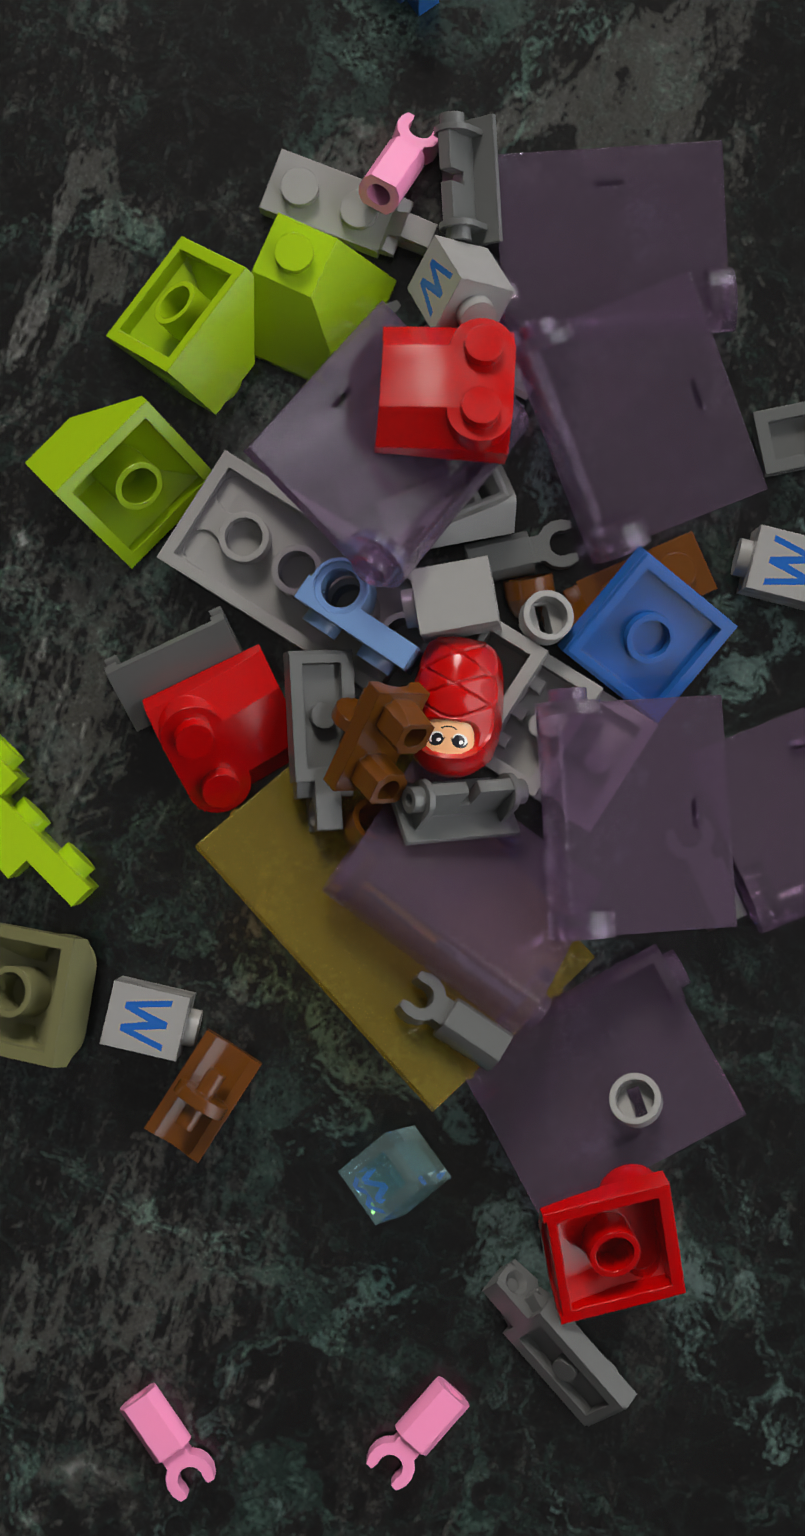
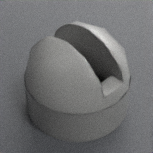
[519,590,574,645]
[609,1073,663,1128]

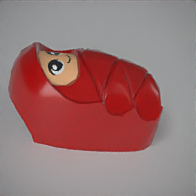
[412,637,504,778]

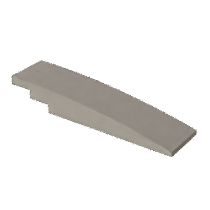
[157,450,658,833]

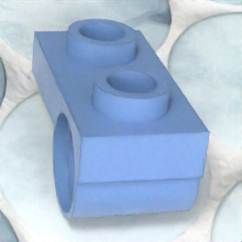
[294,557,423,676]

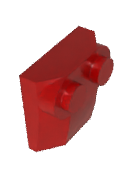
[374,318,516,464]
[142,644,289,813]
[538,1164,686,1325]

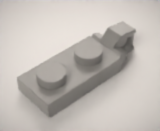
[259,149,438,258]

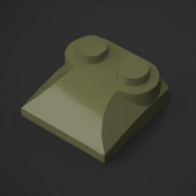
[0,922,97,1068]

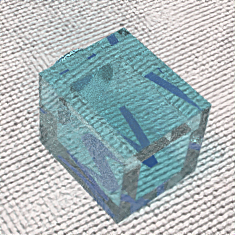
[338,1125,451,1225]

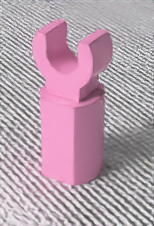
[359,112,439,215]
[366,1376,470,1491]
[120,1383,216,1502]

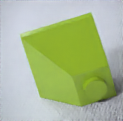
[251,212,397,389]
[106,236,255,415]
[25,396,212,569]

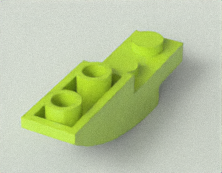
[0,735,99,907]

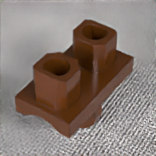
[323,681,435,804]
[144,1028,262,1163]

